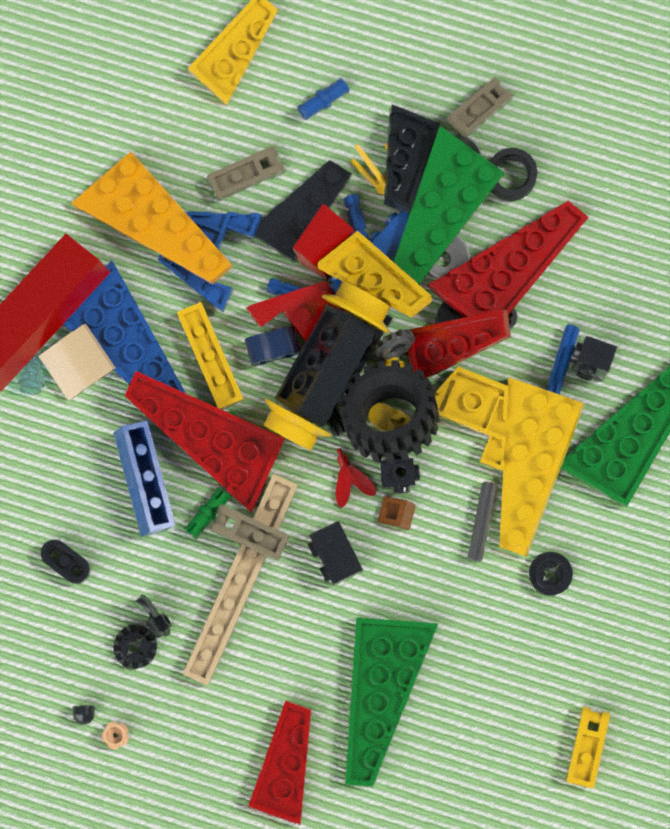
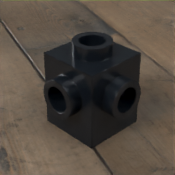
[380,456,420,494]

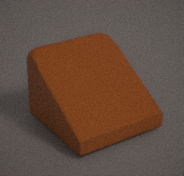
[377,496,416,530]

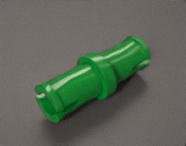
[183,487,231,540]

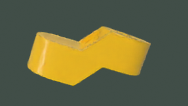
[369,403,411,431]

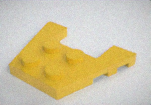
[435,366,508,472]

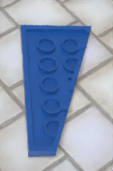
[63,260,186,393]

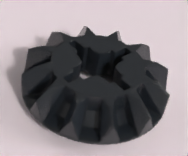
[529,552,573,595]
[113,625,157,669]

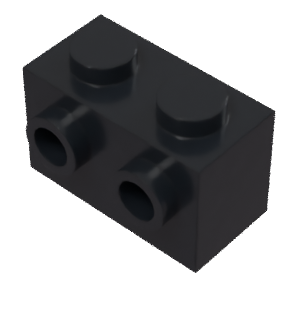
[569,336,618,381]
[307,521,363,586]

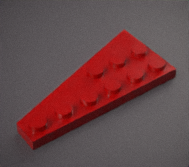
[427,200,589,318]
[124,371,285,513]

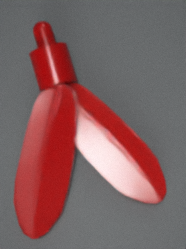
[336,448,376,508]

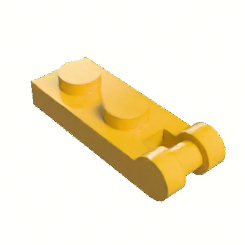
[565,706,610,789]

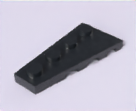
[384,104,441,214]
[254,160,352,263]

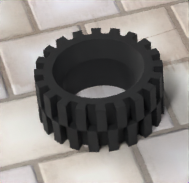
[339,360,440,464]

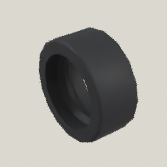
[490,147,538,201]

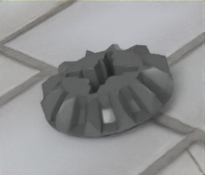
[373,329,415,359]

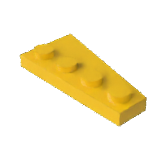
[188,0,278,106]
[317,231,432,318]

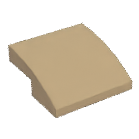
[38,323,116,401]

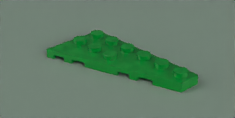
[394,126,505,285]
[561,366,670,507]
[345,618,439,787]

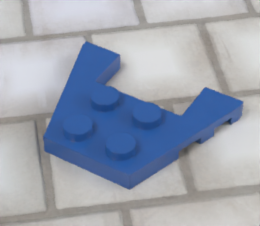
[158,211,262,312]

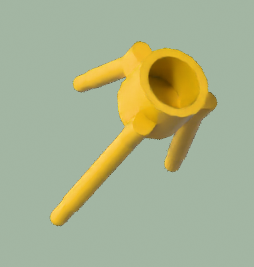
[350,143,387,196]

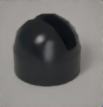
[73,705,95,725]

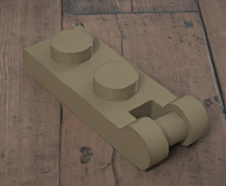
[446,77,514,139]
[207,146,286,201]
[209,504,290,561]

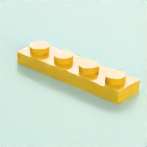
[177,302,244,410]

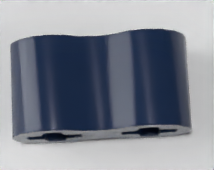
[245,327,300,366]

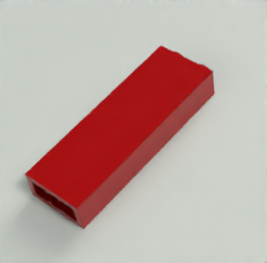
[0,233,110,392]

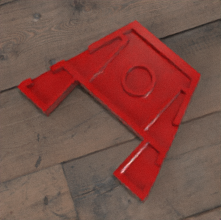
[245,281,344,342]

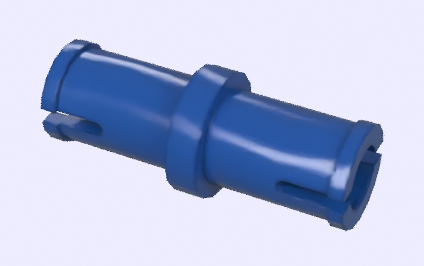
[297,78,350,121]

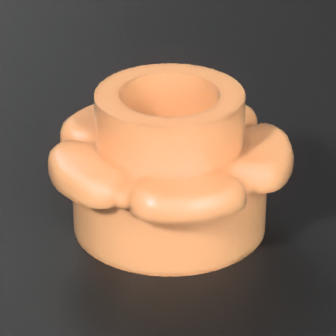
[102,722,129,749]

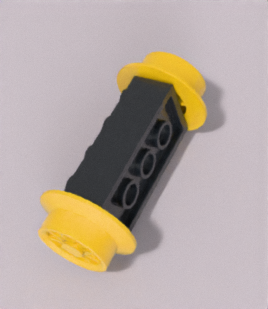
[263,281,391,451]

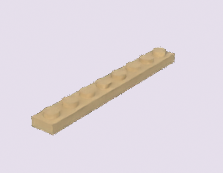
[183,474,298,686]

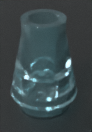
[18,353,45,394]

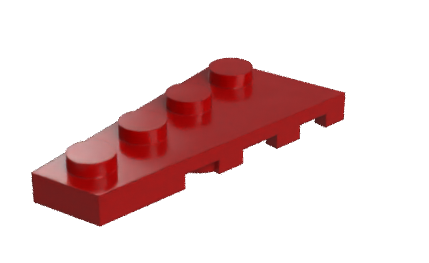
[408,309,511,379]
[248,700,312,825]

